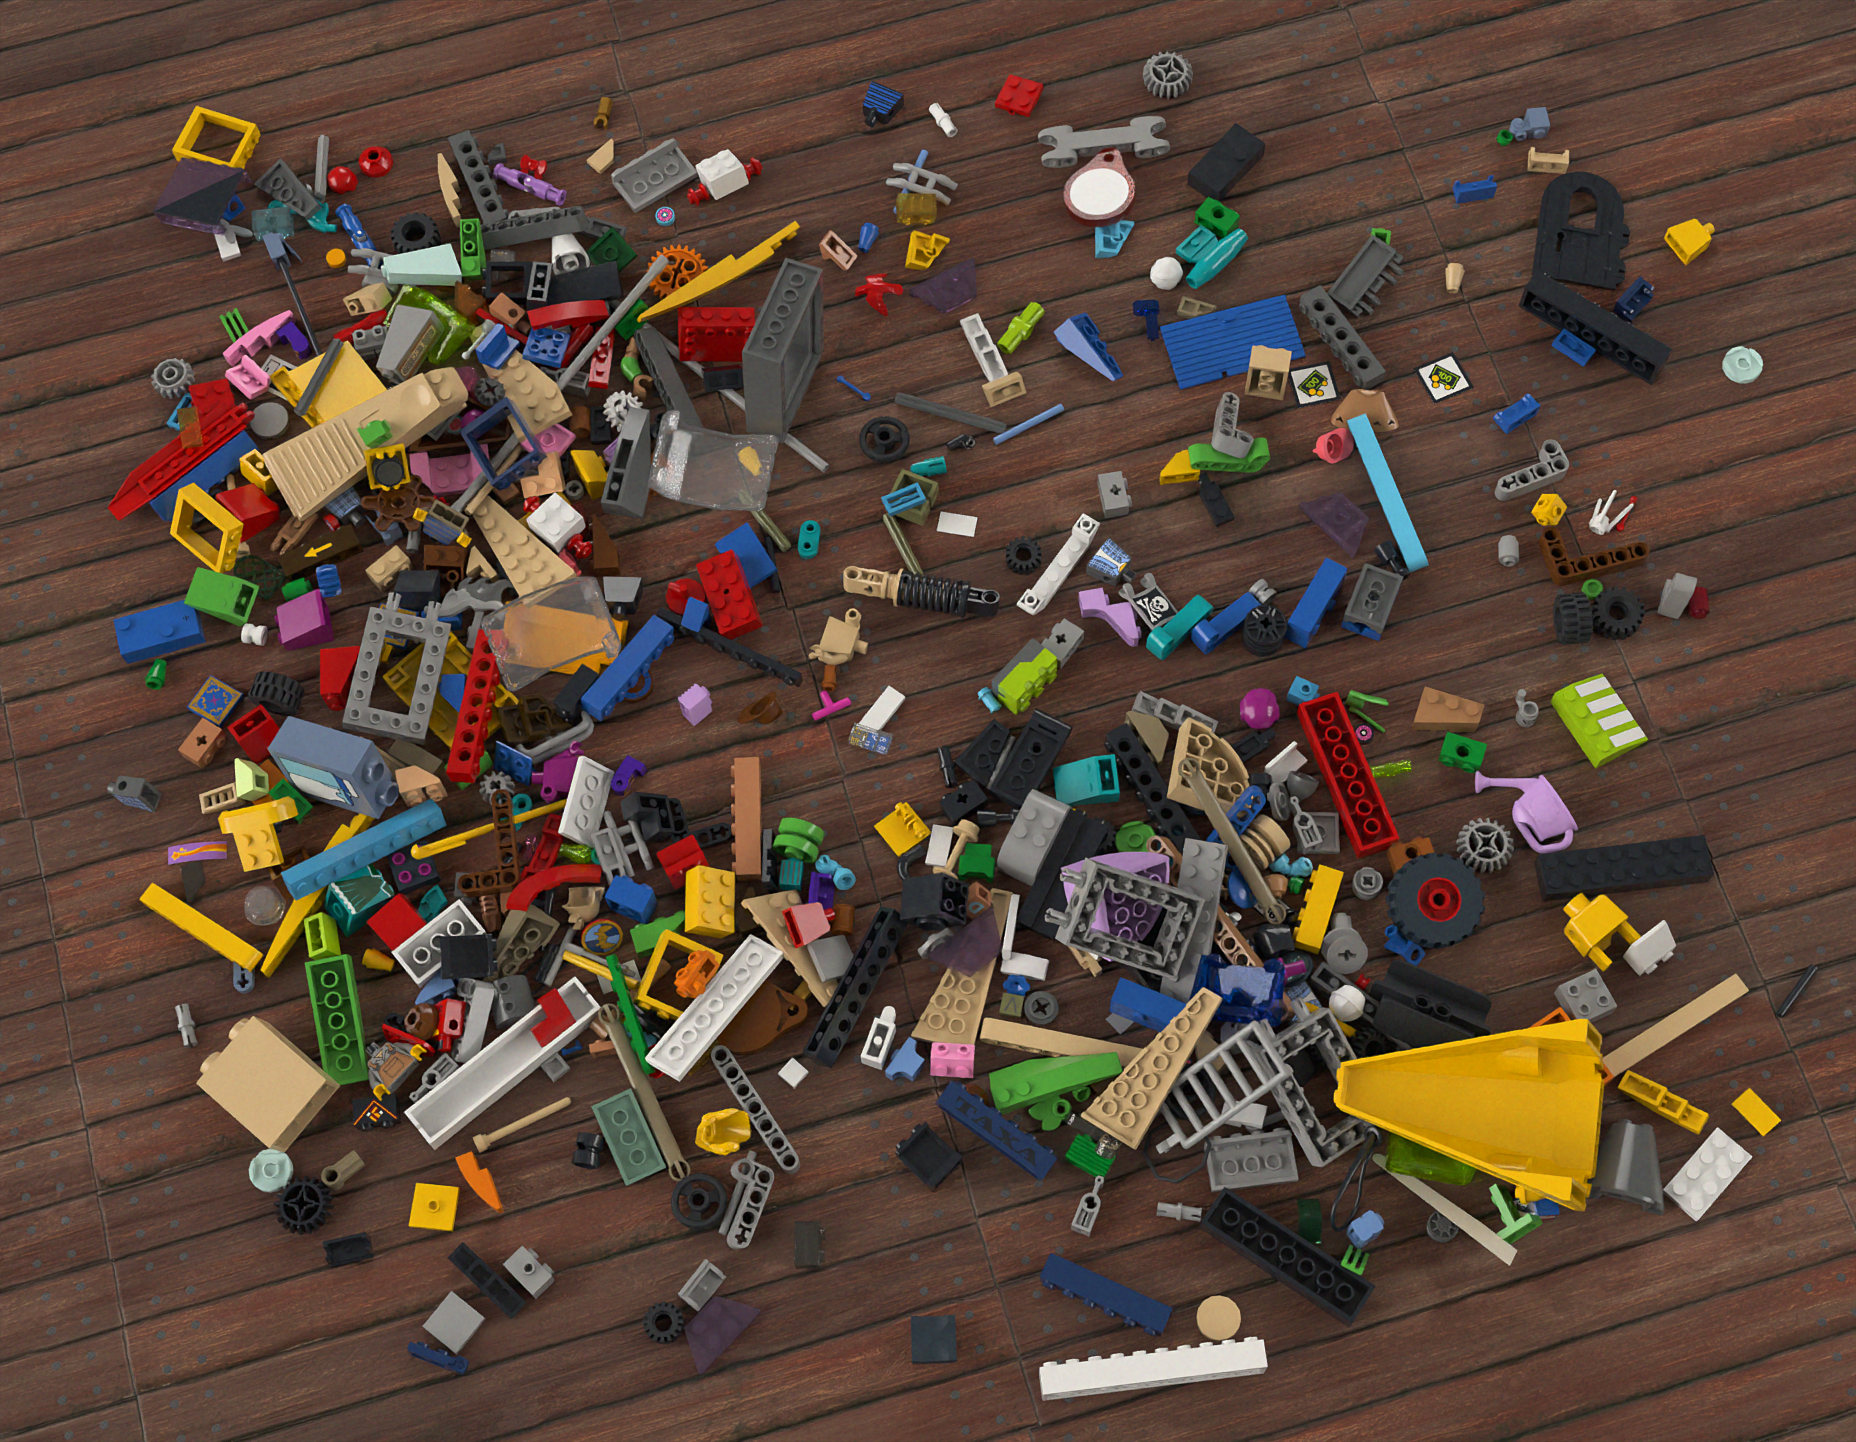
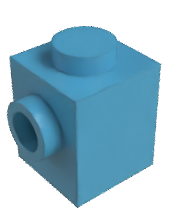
[1286,676,1320,706]

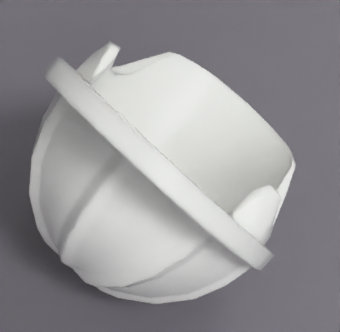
[1329,985,1365,1021]

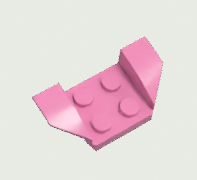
[409,444,489,497]

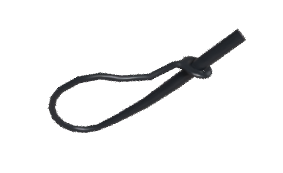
[1330,1125,1383,1232]

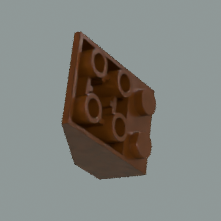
[424,544,469,604]

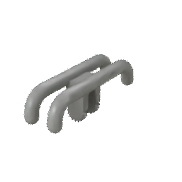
[515,710,594,765]

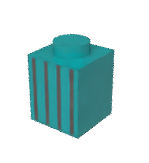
[779,858,804,892]

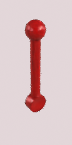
[1616,496,1638,532]

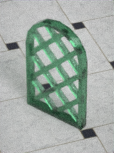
[234,555,287,601]

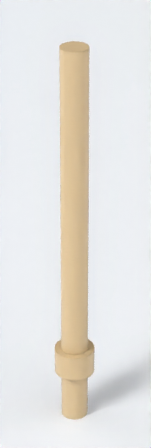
[464,442,525,515]

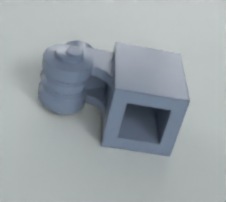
[1509,107,1550,141]

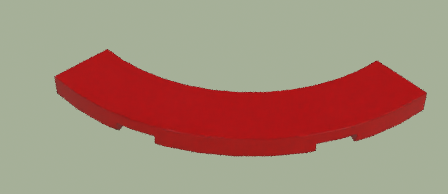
[506,864,603,911]

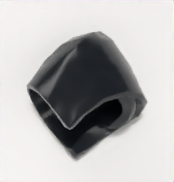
[1253,924,1294,961]

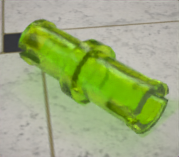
[1369,759,1412,778]

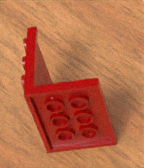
[677,307,757,362]

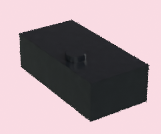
[1187,123,1265,202]

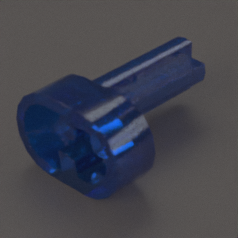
[1132,300,1160,341]

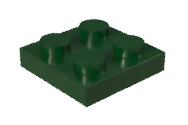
[586,227,638,273]

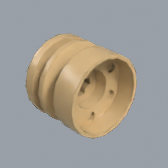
[1239,814,1291,871]

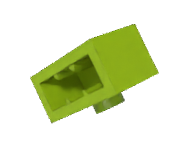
[304,912,341,960]

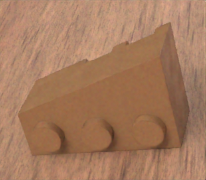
[1411,687,1484,732]

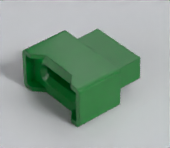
[958,843,995,883]

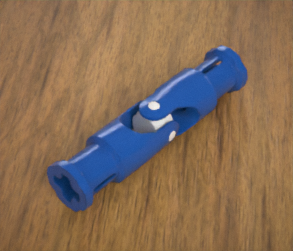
[335,204,384,269]

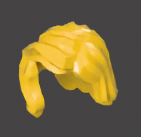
[695,1108,752,1155]

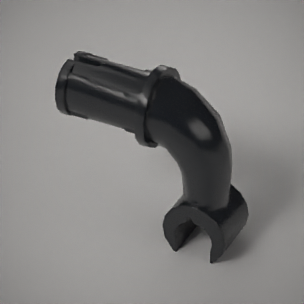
[896,844,926,881]

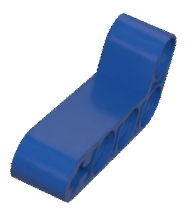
[1191,592,1262,654]
[1206,785,1266,870]

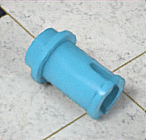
[978,687,1002,714]

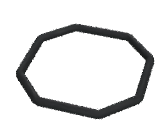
[1143,1115,1211,1183]

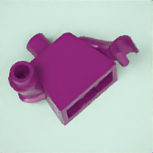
[532,741,584,804]

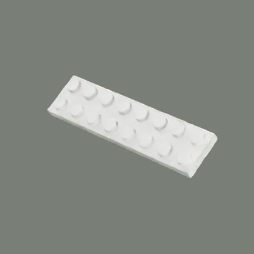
[645,934,784,1082]

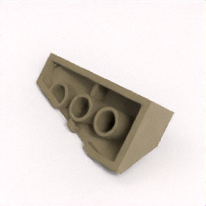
[482,904,560,983]

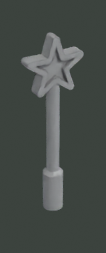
[565,942,636,978]

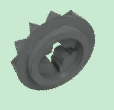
[474,376,506,406]
[1024,991,1058,1025]

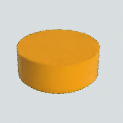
[326,249,346,268]

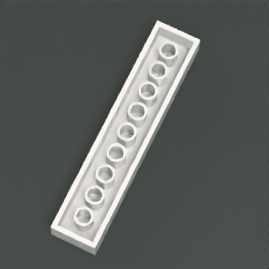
[1039,1337,1268,1401]

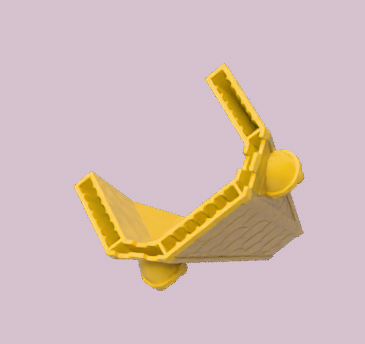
[1334,1019,1604,1212]

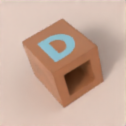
[967,882,991,920]

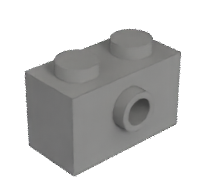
[503,1246,555,1299]

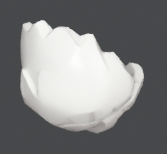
[1150,257,1183,290]

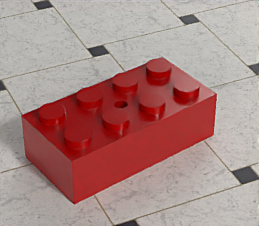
[696,549,763,640]

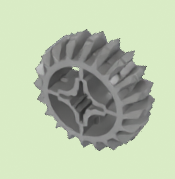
[1143,51,1193,99]
[1456,818,1514,873]

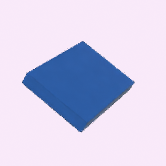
[715,522,778,589]

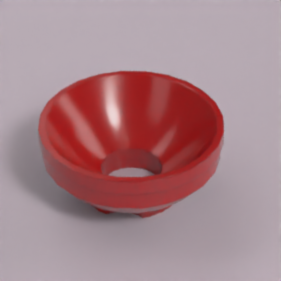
[359,146,393,178]

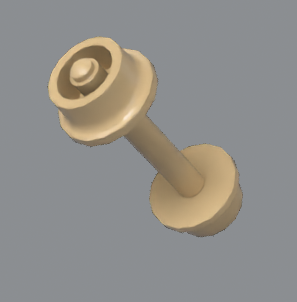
[932,820,980,880]

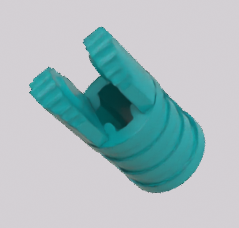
[910,456,947,477]

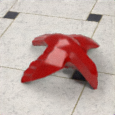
[855,273,903,316]

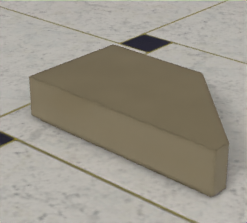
[1177,296,1217,319]

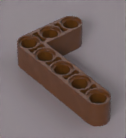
[1538,526,1650,586]
[457,789,521,898]

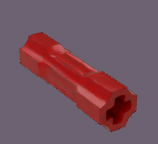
[333,308,391,345]
[548,324,594,371]

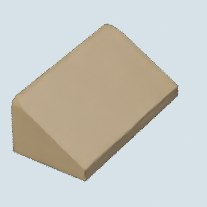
[982,372,1026,407]

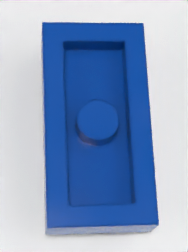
[1552,329,1596,367]

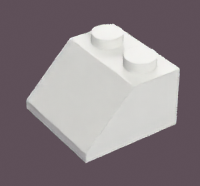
[1623,920,1676,976]

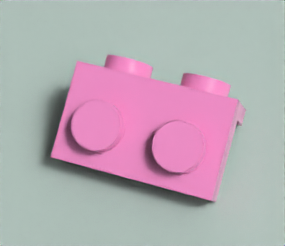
[225,355,270,400]
[930,1042,975,1078]

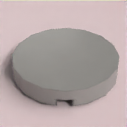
[250,402,289,439]

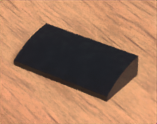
[548,261,624,306]

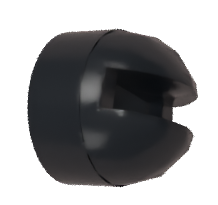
[1282,908,1298,927]

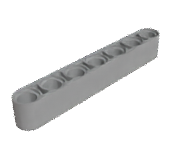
[711,1045,800,1174]

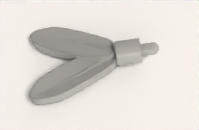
[218,219,253,244]

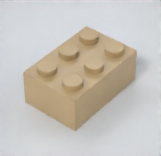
[1244,345,1292,400]

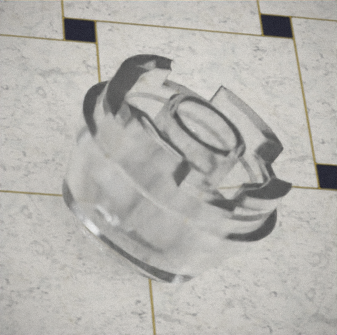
[244,886,285,925]

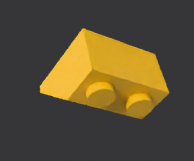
[570,450,609,500]

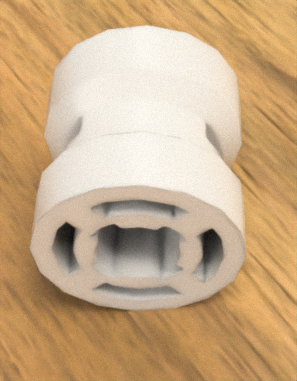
[241,623,268,646]

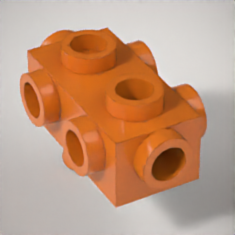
[674,950,720,998]

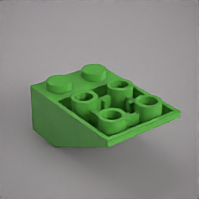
[184,567,260,627]

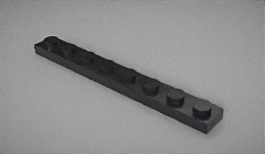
[656,607,803,687]

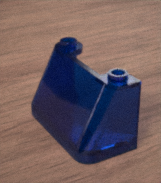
[1189,954,1285,1027]

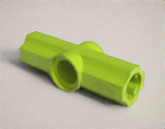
[997,302,1045,354]

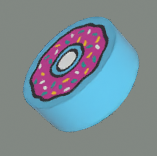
[655,207,675,226]

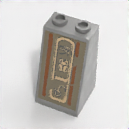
[376,305,445,387]

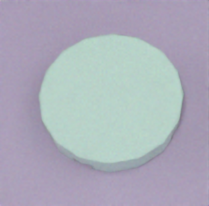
[1723,346,1763,384]
[249,1149,293,1193]

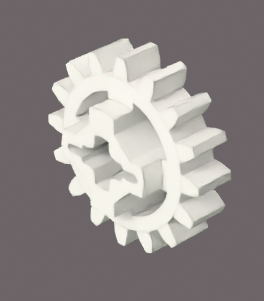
[603,391,643,432]

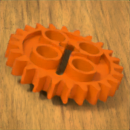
[646,244,708,300]

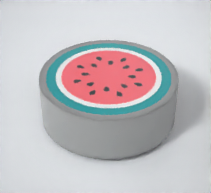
[447,415,463,435]

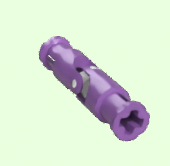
[493,163,567,206]

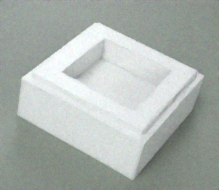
[778,1058,808,1089]

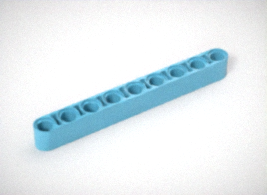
[1347,413,1429,573]

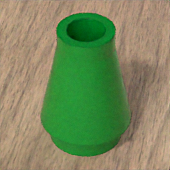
[145,659,167,690]

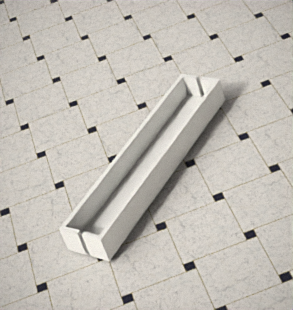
[405,977,604,1150]

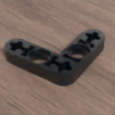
[668,798,733,850]

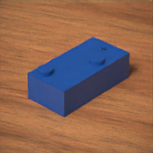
[1285,557,1348,649]
[113,600,206,664]
[1109,977,1186,1033]

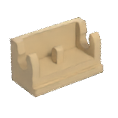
[1528,147,1569,174]

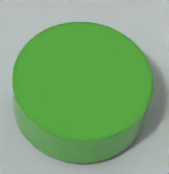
[1582,579,1603,600]

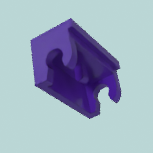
[808,872,835,910]

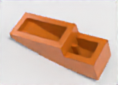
[455,1151,504,1214]

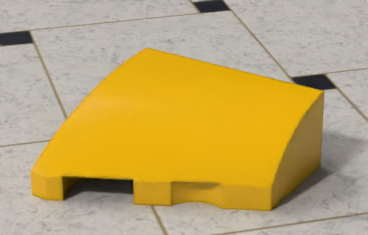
[905,230,950,270]

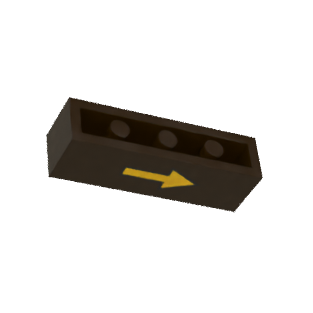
[278,524,364,582]

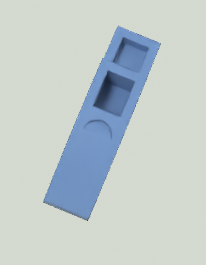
[415,970,460,1005]

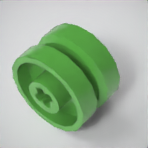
[772,818,825,863]

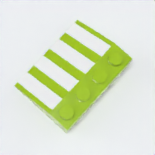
[1550,673,1648,769]

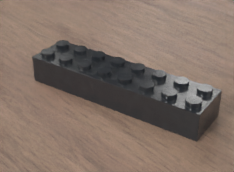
[1518,270,1672,385]
[1534,835,1714,902]
[1199,1186,1376,1327]

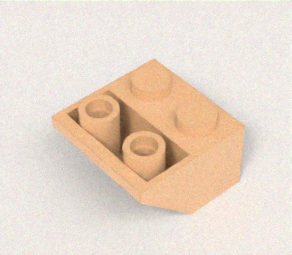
[395,765,448,807]

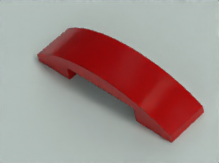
[521,813,565,882]

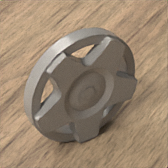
[1267,782,1291,821]
[918,928,954,959]

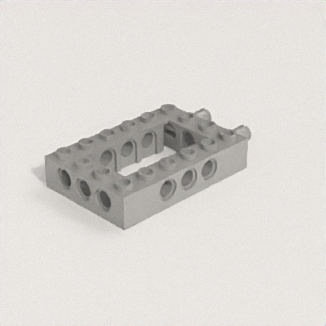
[342,593,451,745]
[1045,858,1205,980]
[1252,997,1375,1167]

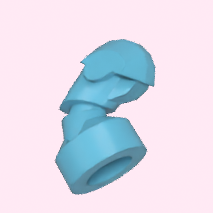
[1269,853,1313,877]
[815,855,856,890]

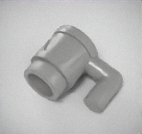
[1515,689,1539,727]

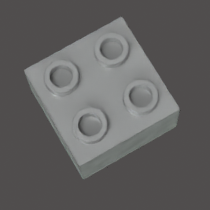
[1554,969,1617,1023]

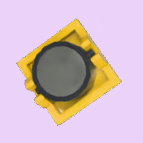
[363,443,411,491]

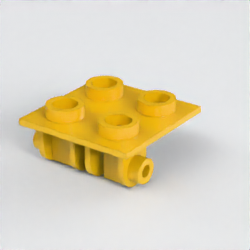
[874,802,932,857]

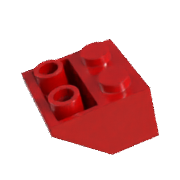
[227,704,280,765]

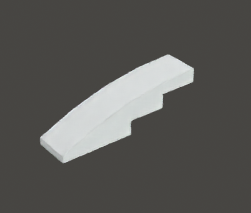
[960,313,1008,382]

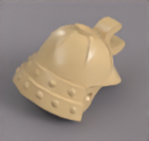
[562,886,605,930]

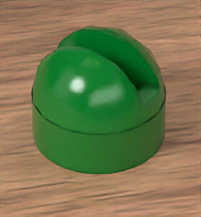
[1496,130,1513,146]

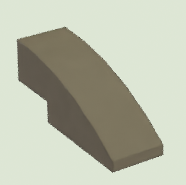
[386,740,445,777]

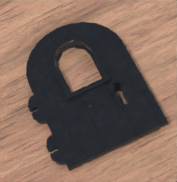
[1532,171,1630,291]

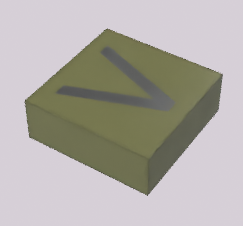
[999,992,1024,1018]

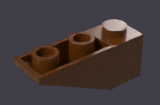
[589,515,620,577]

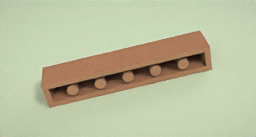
[731,757,762,881]

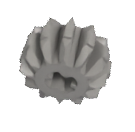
[479,771,515,805]

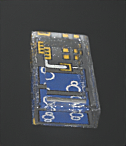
[848,723,893,755]

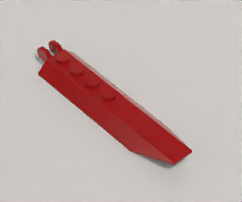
[108,402,255,521]

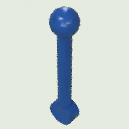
[837,375,871,401]

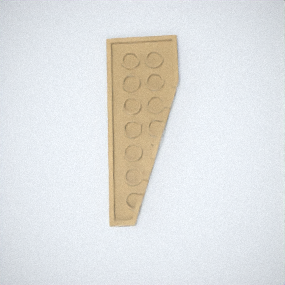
[468,324,572,443]

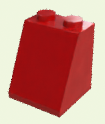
[216,483,280,544]
[320,646,361,711]
[366,893,428,951]

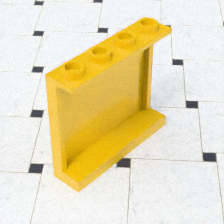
[287,341,387,425]

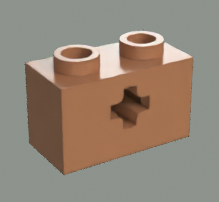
[178,718,227,769]

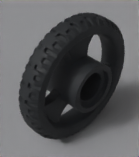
[859,416,910,463]
[1164,1063,1216,1118]
[671,1173,727,1230]

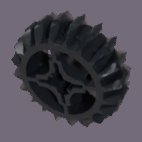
[274,1176,334,1235]

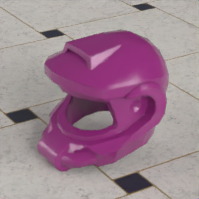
[1240,688,1279,729]

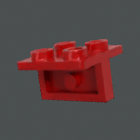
[657,835,710,889]

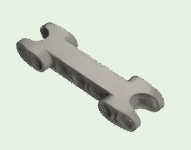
[1038,116,1170,168]

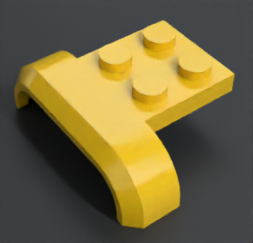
[218,796,298,872]

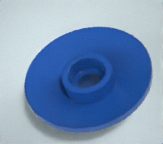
[1227,868,1258,909]

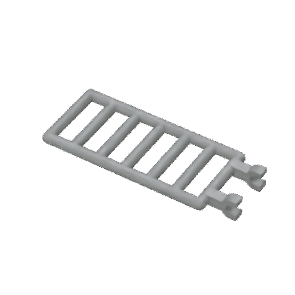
[1153,1021,1290,1154]

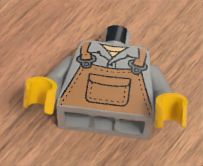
[366,1042,427,1101]

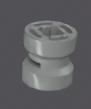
[1249,579,1277,605]

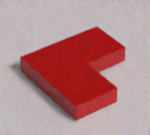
[530,988,576,1048]

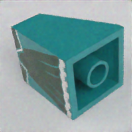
[323,864,395,937]

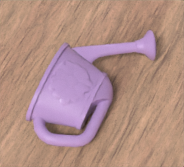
[1475,771,1578,853]

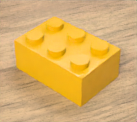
[685,865,735,939]

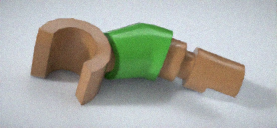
[620,337,653,401]

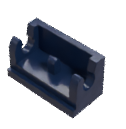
[1613,276,1654,323]

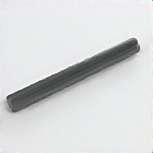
[294,338,343,416]

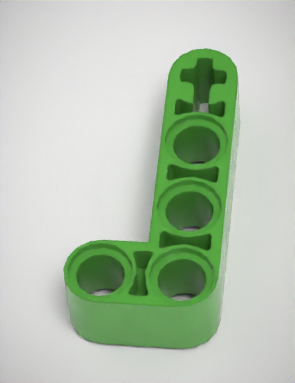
[1188,438,1270,473]

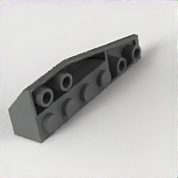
[601,407,651,519]

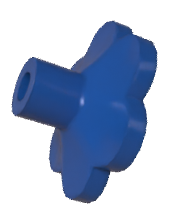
[1003,975,1030,996]

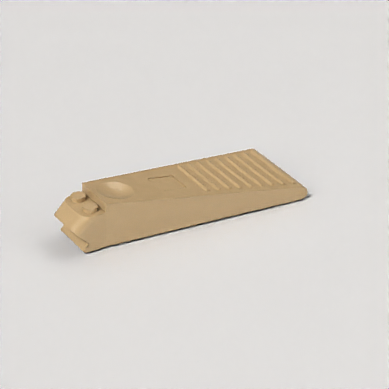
[263,367,468,521]

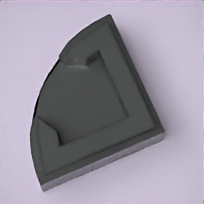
[488,143,507,165]

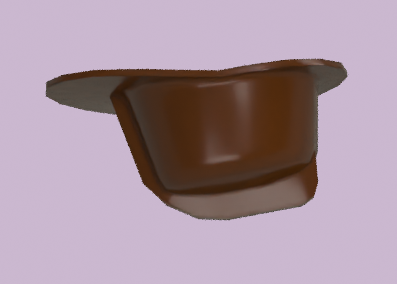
[737,691,783,725]

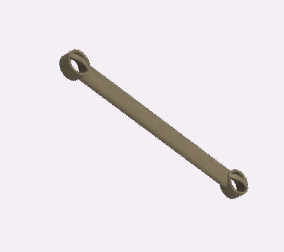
[1178,758,1286,924]
[598,1004,690,1182]

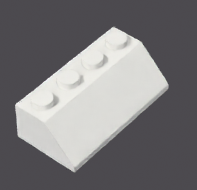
[392,899,486,988]

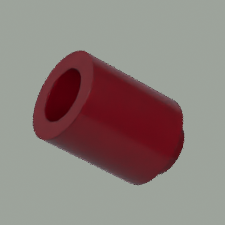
[1688,587,1710,619]

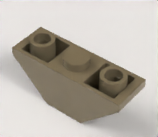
[1124,711,1169,769]

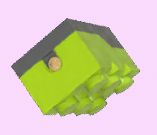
[992,638,1057,715]

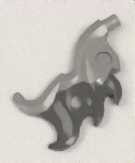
[424,577,515,621]

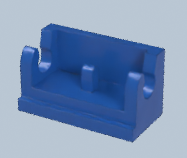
[1452,175,1497,204]
[1493,393,1541,434]

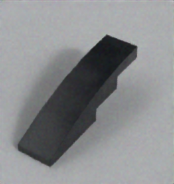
[447,1242,527,1319]

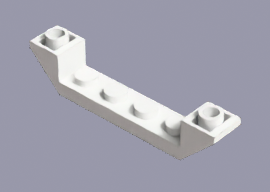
[1017,513,1100,616]

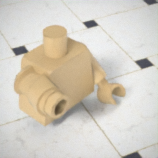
[809,609,868,665]

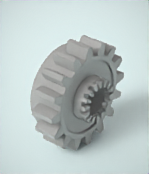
[151,358,195,399]

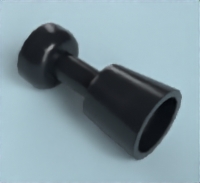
[1374,540,1410,581]
[977,807,1019,829]

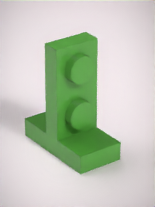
[1489,1184,1543,1244]

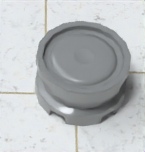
[1351,867,1383,900]

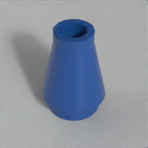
[858,223,879,253]

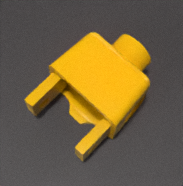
[1563,893,1641,972]

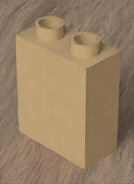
[196,1016,340,1152]

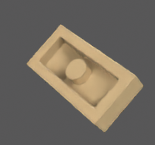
[466,546,500,583]

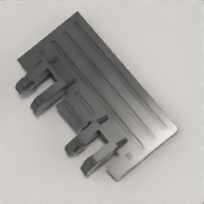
[1327,234,1404,317]

